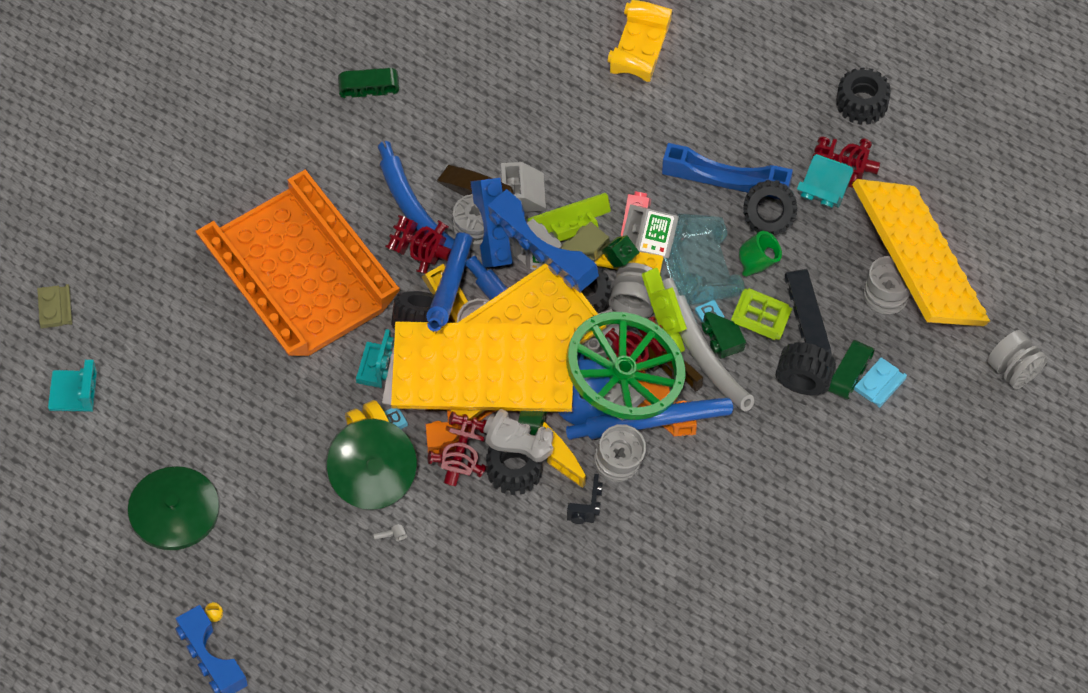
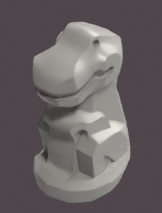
[484,409,553,462]

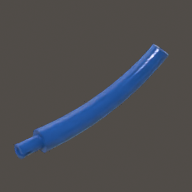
[378,141,455,249]
[427,232,473,332]
[465,256,584,360]
[566,398,733,440]

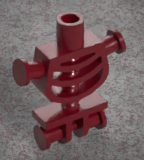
[810,136,881,188]
[385,215,451,274]
[605,316,666,374]
[427,411,487,486]

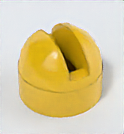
[204,602,223,622]

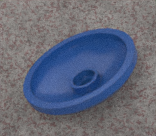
[558,359,610,425]

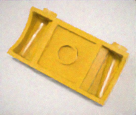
[607,0,672,82]

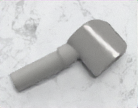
[373,524,407,541]

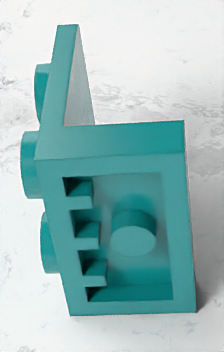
[48,360,97,412]

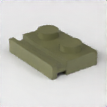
[37,284,72,328]

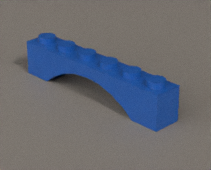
[662,143,793,199]
[487,189,599,292]

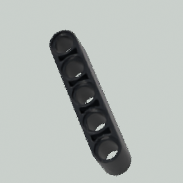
[785,269,832,355]

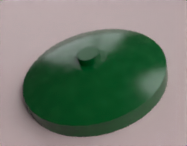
[326,418,417,510]
[128,466,219,550]

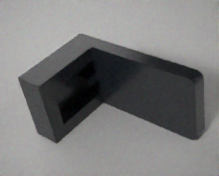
[567,474,603,524]

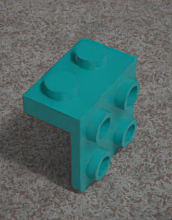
[797,155,853,208]
[356,329,394,388]

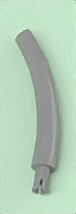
[662,278,754,411]

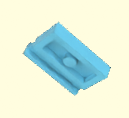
[854,357,907,408]

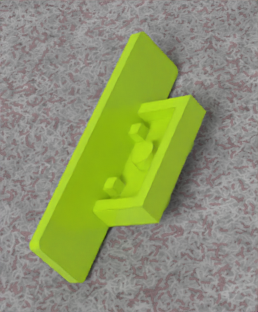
[527,193,611,241]
[642,268,687,352]

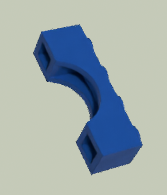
[471,178,513,267]
[175,605,248,693]

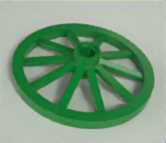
[566,312,685,420]

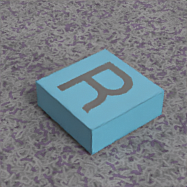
[695,300,724,322]
[384,408,408,429]

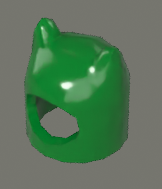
[739,231,782,276]

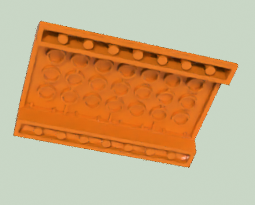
[196,169,400,356]

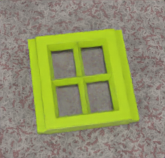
[731,288,792,340]

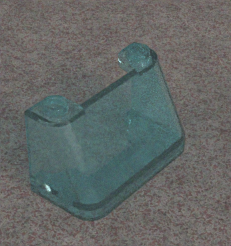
[665,213,745,306]

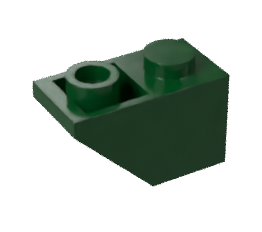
[701,312,746,359]

